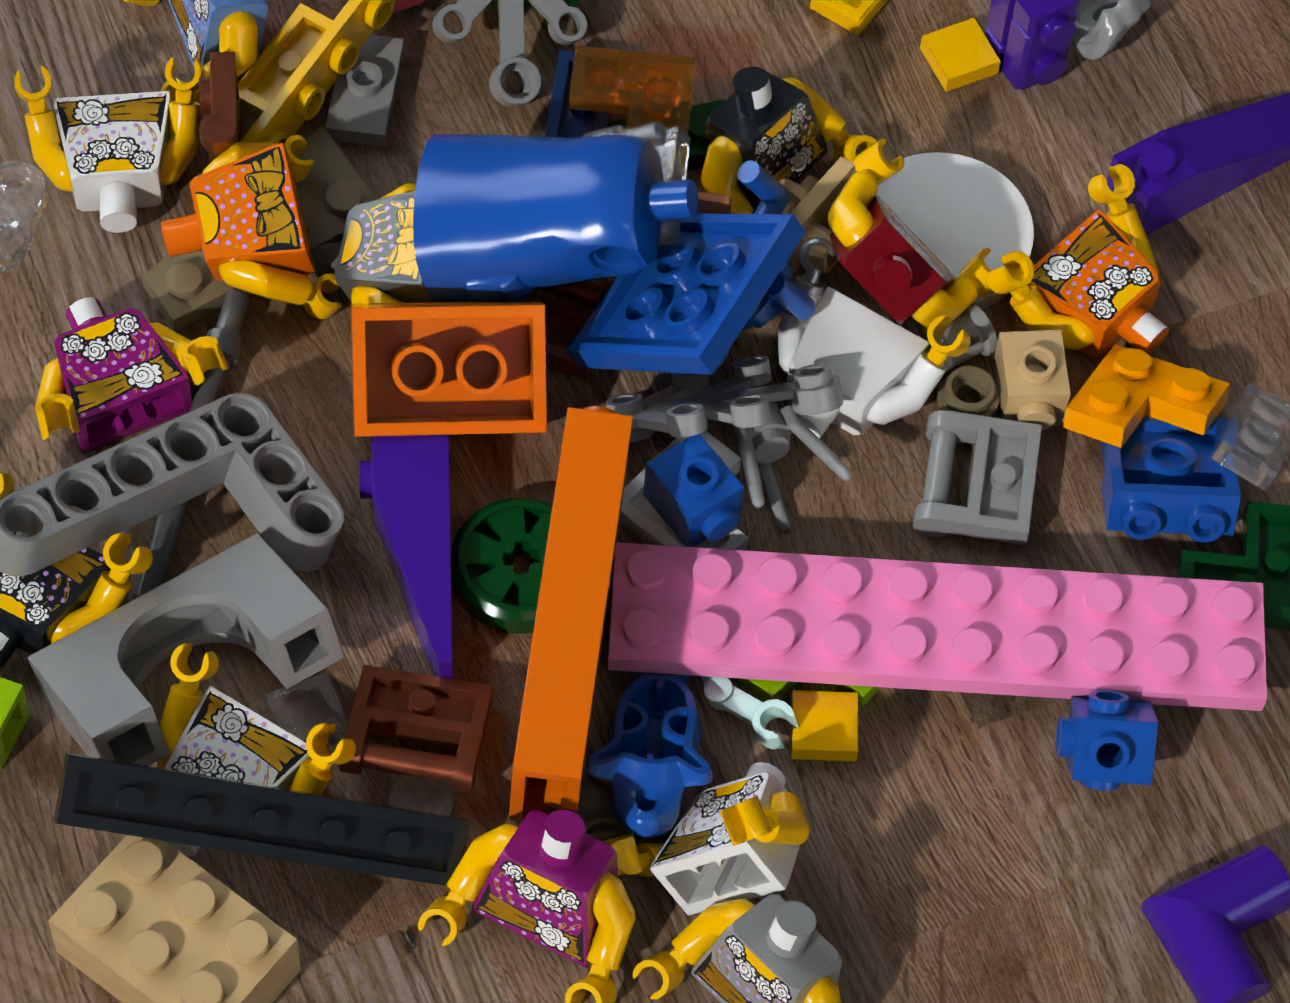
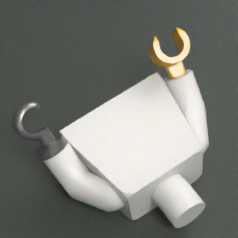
[778,237,971,439]

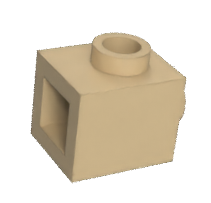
[992,330,1071,431]

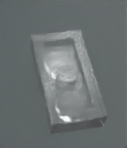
[1211,383,1290,492]

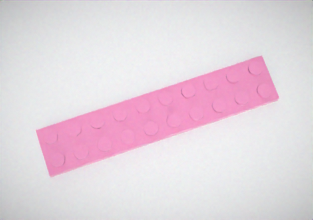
[608,542,1267,711]

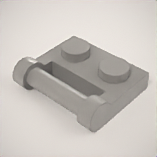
[913,410,1042,546]

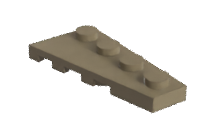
[142,125,378,333]

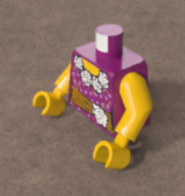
[35,297,229,454]
[418,810,635,1003]

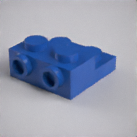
[1100,415,1241,542]

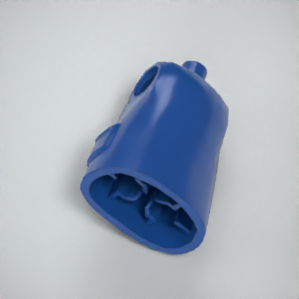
[413,134,699,302]

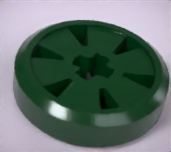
[451,497,553,634]

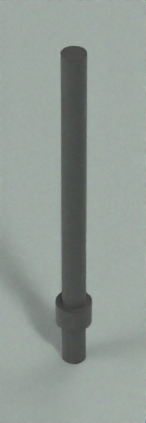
[131,290,250,601]

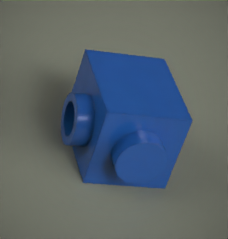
[643,434,744,547]

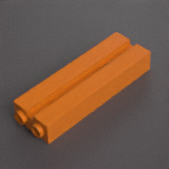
[509,406,633,822]

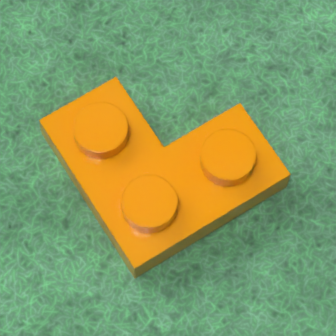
[1063,344,1230,448]

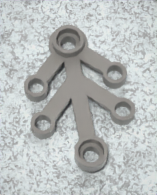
[432,0,587,108]
[606,355,843,443]

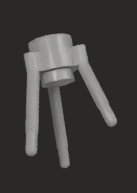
[731,402,852,531]

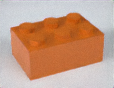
[351,300,547,437]

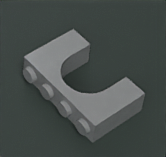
[27,533,344,766]

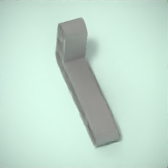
[0,393,344,577]

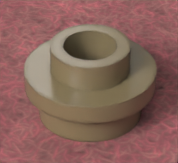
[937,366,1000,417]

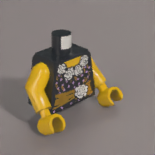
[701,67,877,214]
[0,472,153,671]

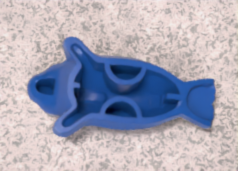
[585,672,713,838]

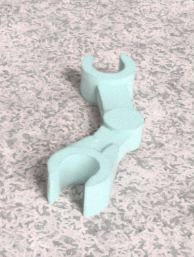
[701,676,799,750]

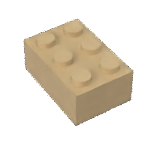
[48,835,301,1003]

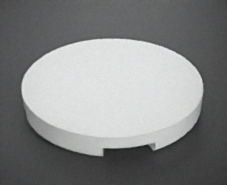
[877,152,1034,310]

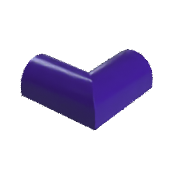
[1141,845,1290,1003]

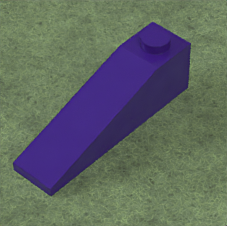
[1107,93,1290,235]
[359,435,453,679]

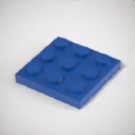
[567,213,806,375]

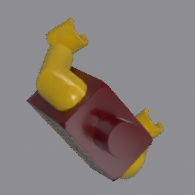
[828,139,1009,328]

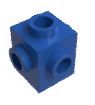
[1056,690,1158,790]

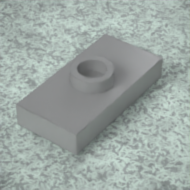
[325,35,405,147]

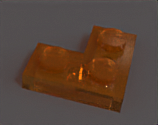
[569,46,696,170]

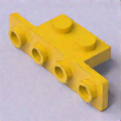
[238,0,396,144]

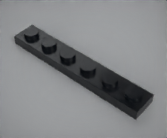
[53,753,470,886]

